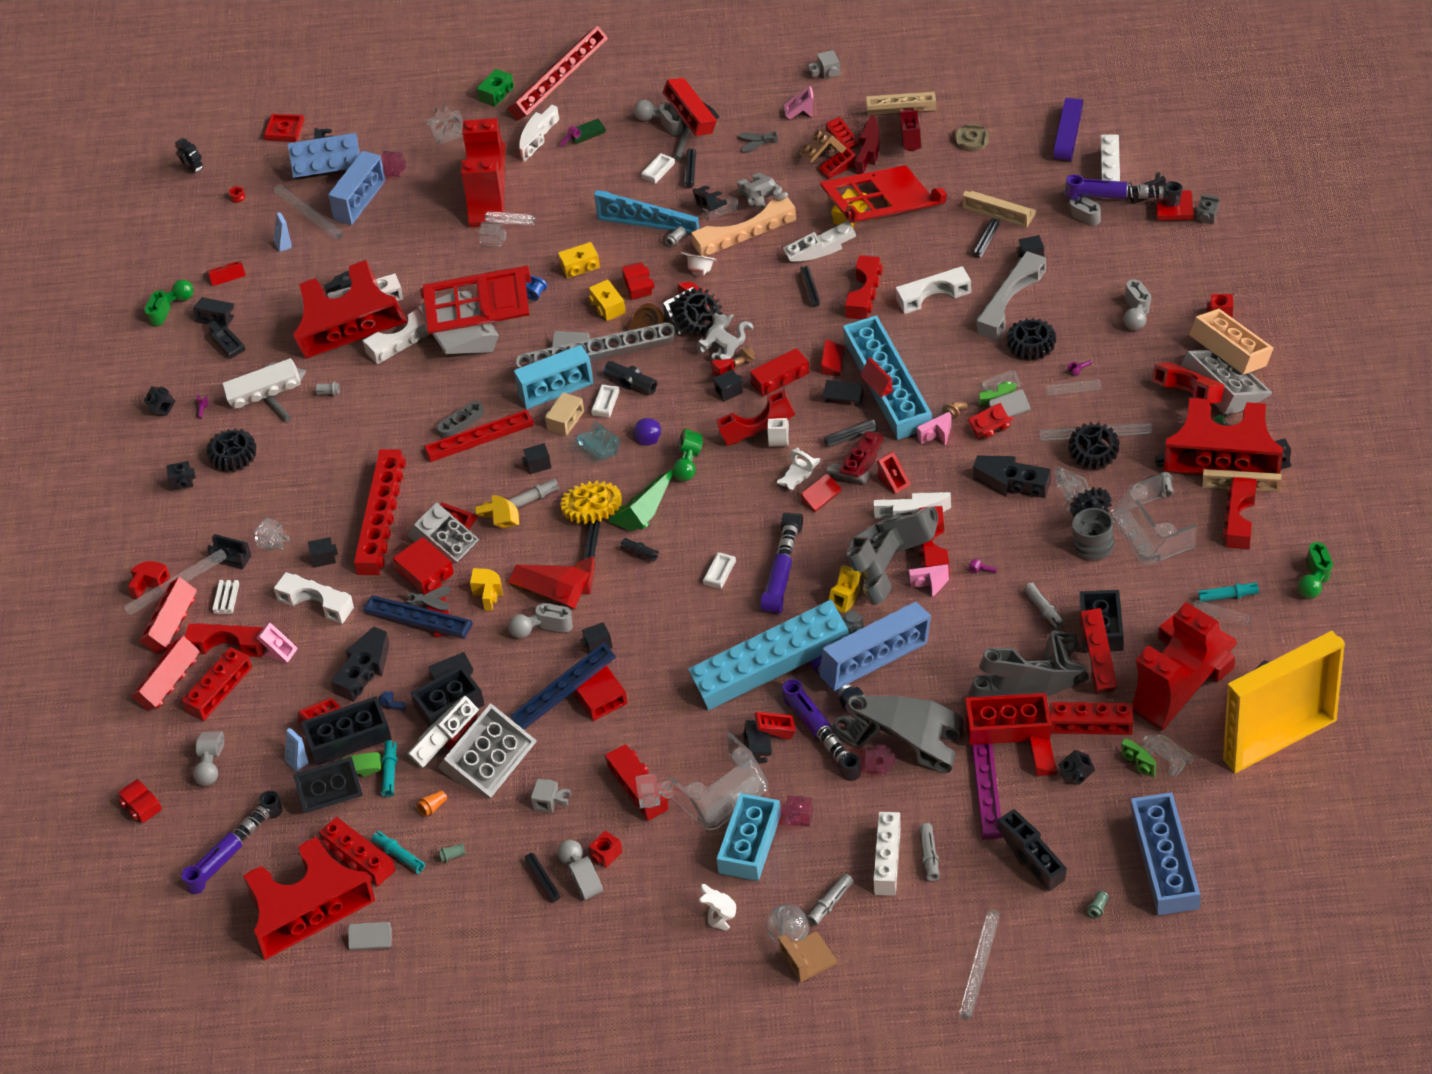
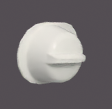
[681,252,717,276]

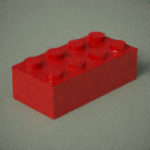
[964,693,1052,745]

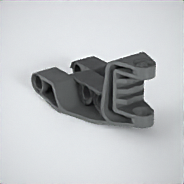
[846,507,938,605]
[968,631,1089,697]
[832,695,964,773]

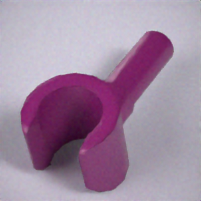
[560,126,581,146]
[1068,360,1092,376]
[196,394,209,419]
[968,558,997,574]

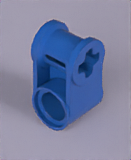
[526,275,547,301]

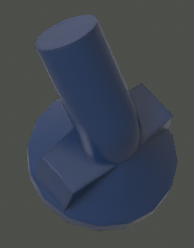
[378,691,406,710]

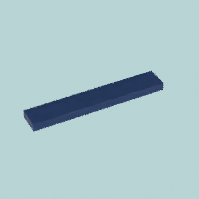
[363,595,473,639]
[510,642,616,730]

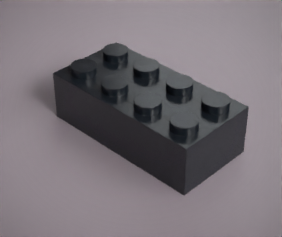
[301,696,392,765]

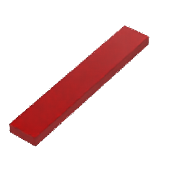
[424,409,534,462]

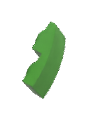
[979,382,1016,406]
[1121,738,1156,778]
[341,752,381,777]

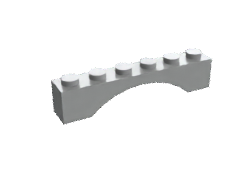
[976,251,1046,340]

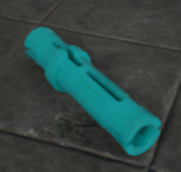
[1198,582,1259,603]
[381,740,398,797]
[372,831,425,874]

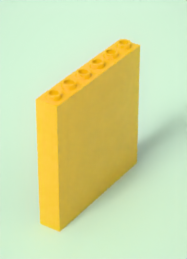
[1223,631,1345,773]

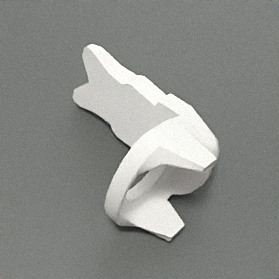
[777,448,820,490]
[699,884,736,931]

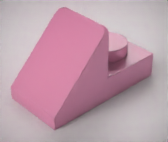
[784,86,814,119]
[917,412,952,445]
[909,565,949,597]
[257,623,298,663]

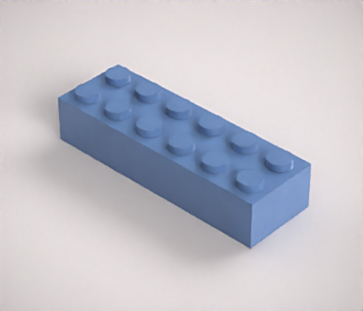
[820,602,931,691]
[1131,792,1200,915]

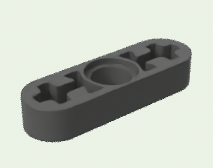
[437,401,484,438]

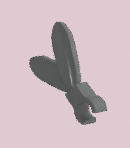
[739,131,778,153]
[407,586,451,611]

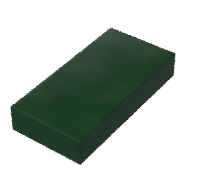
[571,118,606,145]

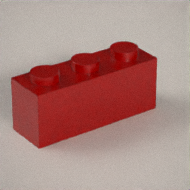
[750,348,809,396]

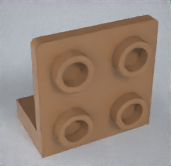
[799,128,846,163]
[778,932,837,982]

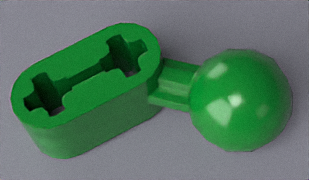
[145,279,194,326]
[673,428,703,482]
[1297,542,1333,599]

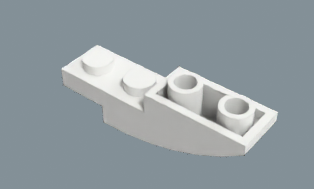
[519,105,559,162]
[783,221,856,261]
[874,492,951,518]
[407,696,479,768]

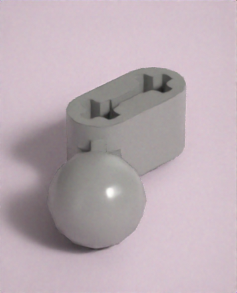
[633,100,684,136]
[1063,182,1101,226]
[1123,279,1151,331]
[508,603,573,639]
[193,731,224,787]
[557,839,604,901]

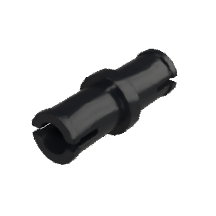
[620,538,659,562]

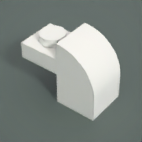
[768,418,789,447]

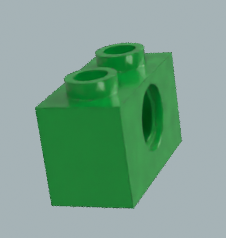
[477,69,514,107]

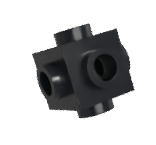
[143,386,176,416]
[167,461,196,491]
[1058,750,1095,785]

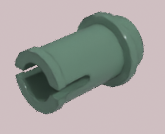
[438,843,466,863]
[1087,891,1109,918]

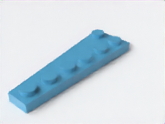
[594,190,699,234]

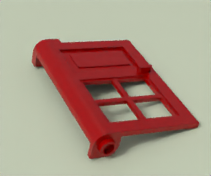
[820,165,947,223]
[420,265,532,334]

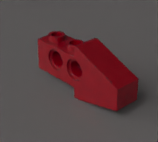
[899,107,921,152]

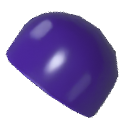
[633,418,662,445]

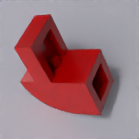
[128,561,170,600]

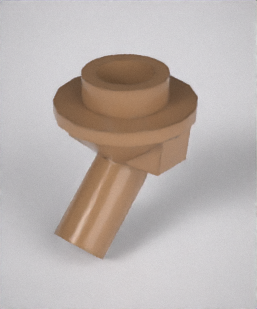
[733,346,756,367]
[942,402,968,419]

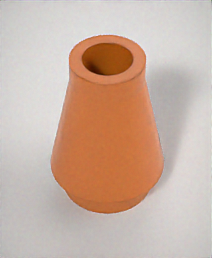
[416,790,447,817]

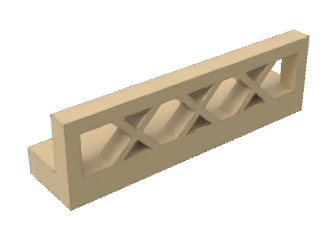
[867,92,936,115]
[962,191,1036,227]
[1203,469,1281,492]

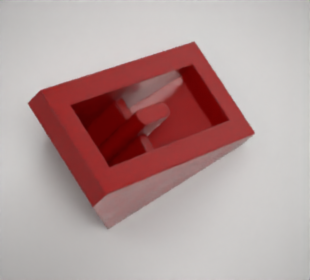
[877,451,911,494]

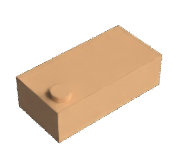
[1189,309,1273,375]

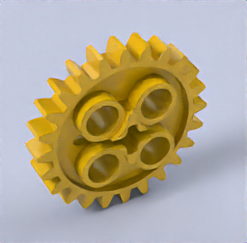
[560,480,622,524]

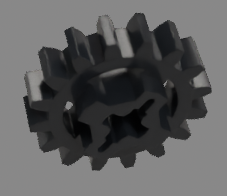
[175,137,203,173]
[1070,487,1112,517]

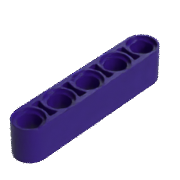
[1054,98,1083,161]

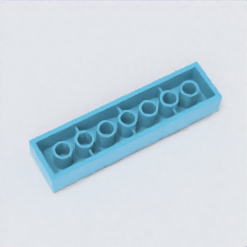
[843,315,932,440]
[688,600,850,711]

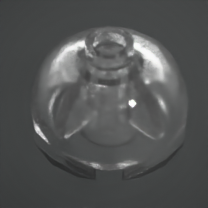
[766,904,809,945]

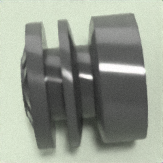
[1072,508,1114,560]

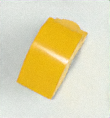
[475,495,519,529]
[829,565,861,613]
[470,568,503,611]

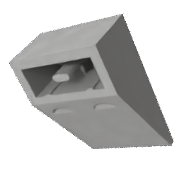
[407,502,480,563]

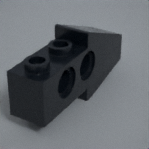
[973,455,1051,498]
[331,626,390,702]
[997,809,1067,891]

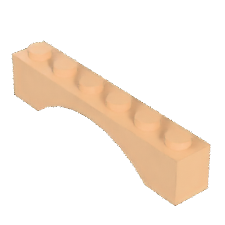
[691,197,796,257]

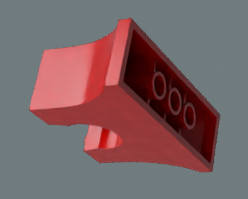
[461,118,506,228]
[293,260,407,359]
[1164,398,1283,474]
[1132,602,1237,731]
[243,836,376,960]

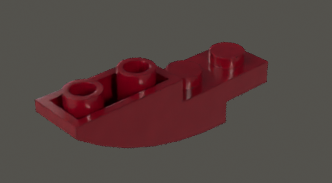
[854,115,880,174]
[839,431,884,477]

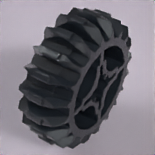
[675,288,723,336]
[1007,317,1056,361]
[1068,421,1120,470]
[206,428,257,473]

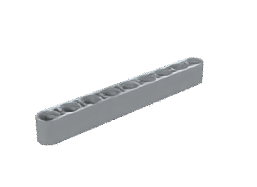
[516,323,675,369]

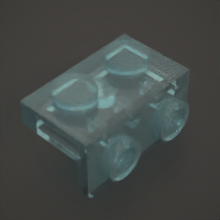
[576,422,620,459]

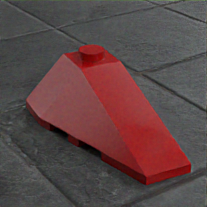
[508,564,590,609]

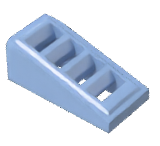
[274,212,292,252]
[285,728,309,771]

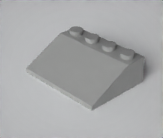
[417,291,499,354]
[1181,350,1272,414]
[438,703,537,799]

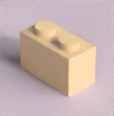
[545,392,584,436]

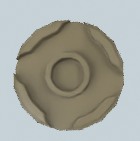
[955,124,989,151]

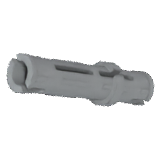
[509,478,559,508]
[1023,583,1065,630]
[919,823,940,881]
[806,874,853,926]

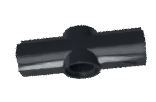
[603,361,658,395]

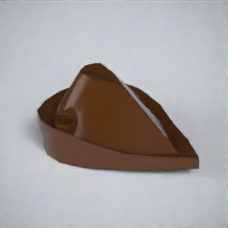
[628,303,665,331]

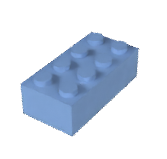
[288,133,360,178]
[328,151,386,225]

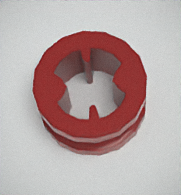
[229,186,245,203]

